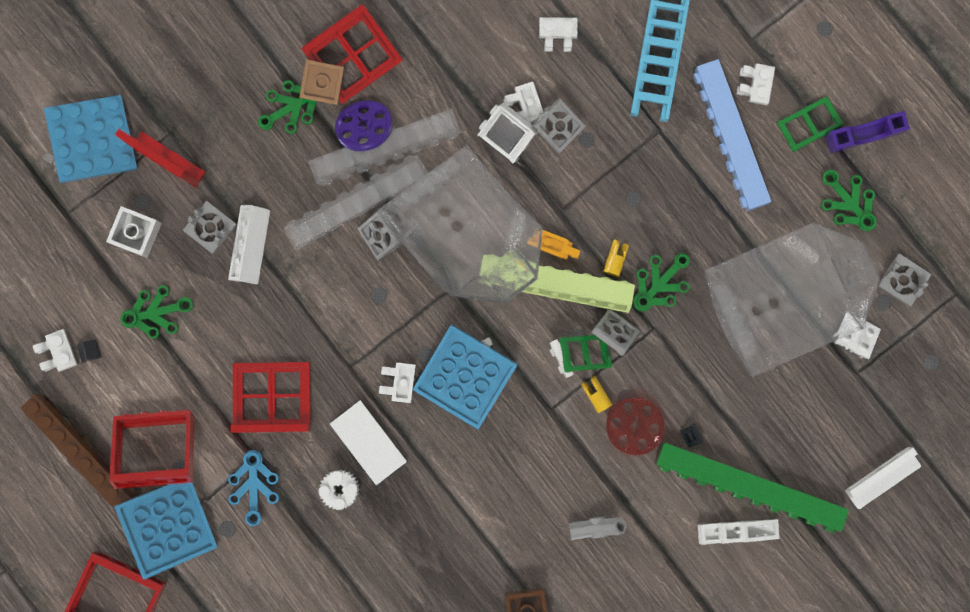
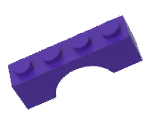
[825,111,910,154]

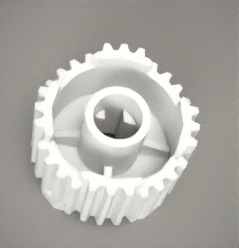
[319,470,360,510]

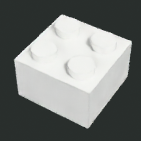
[106,206,162,258]

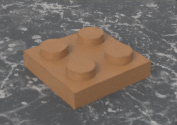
[299,60,344,105]

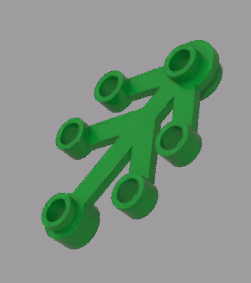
[258,80,318,135]
[821,170,877,231]
[633,253,690,312]
[120,285,194,339]

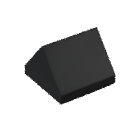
[77,340,101,363]
[680,423,704,448]

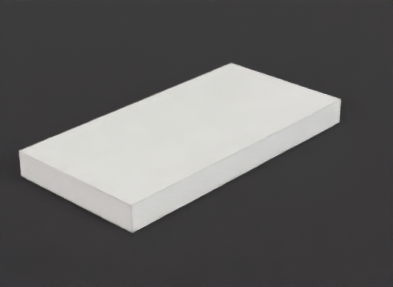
[330,400,407,485]

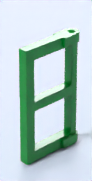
[777,96,844,153]
[559,335,612,373]

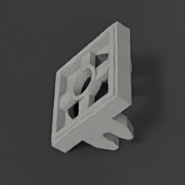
[532,99,586,153]
[183,201,237,254]
[357,209,404,261]
[877,254,932,307]
[591,309,640,356]

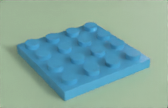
[44,95,137,183]
[413,324,518,430]
[114,483,218,580]

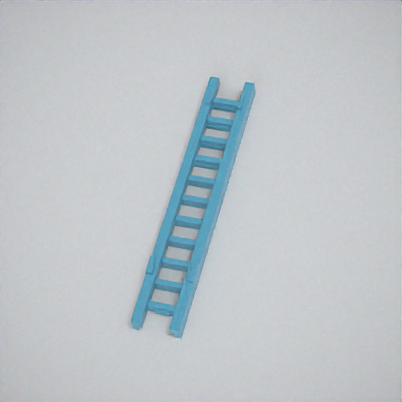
[630,0,690,122]

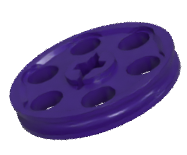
[335,100,393,151]

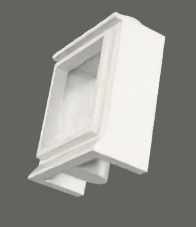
[478,103,538,163]

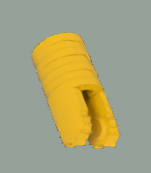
[603,239,629,277]
[581,375,613,413]

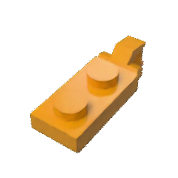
[527,227,580,259]

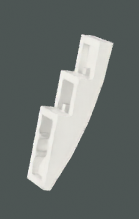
[698,519,780,545]

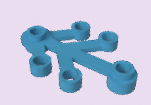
[228,450,280,526]

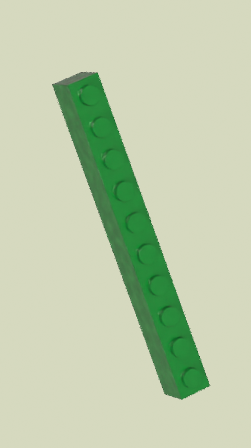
[655,442,849,533]

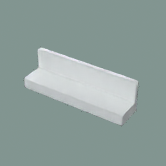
[228,205,270,284]
[845,447,921,509]

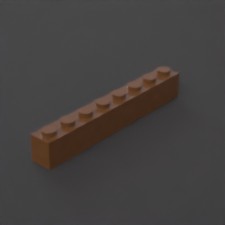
[20,394,137,511]

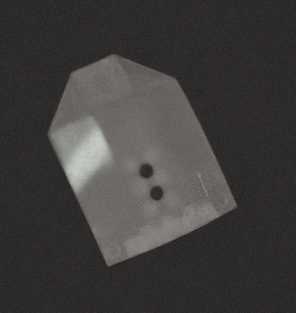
[377,145,543,303]
[704,222,880,377]

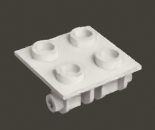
[832,311,881,359]

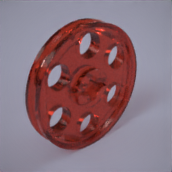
[606,397,665,456]

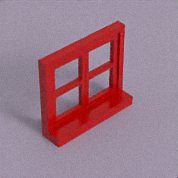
[301,4,403,104]
[115,129,206,188]
[231,362,311,433]

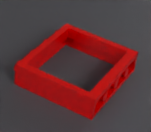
[109,409,195,489]
[64,551,167,612]

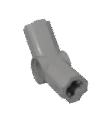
[569,516,627,540]

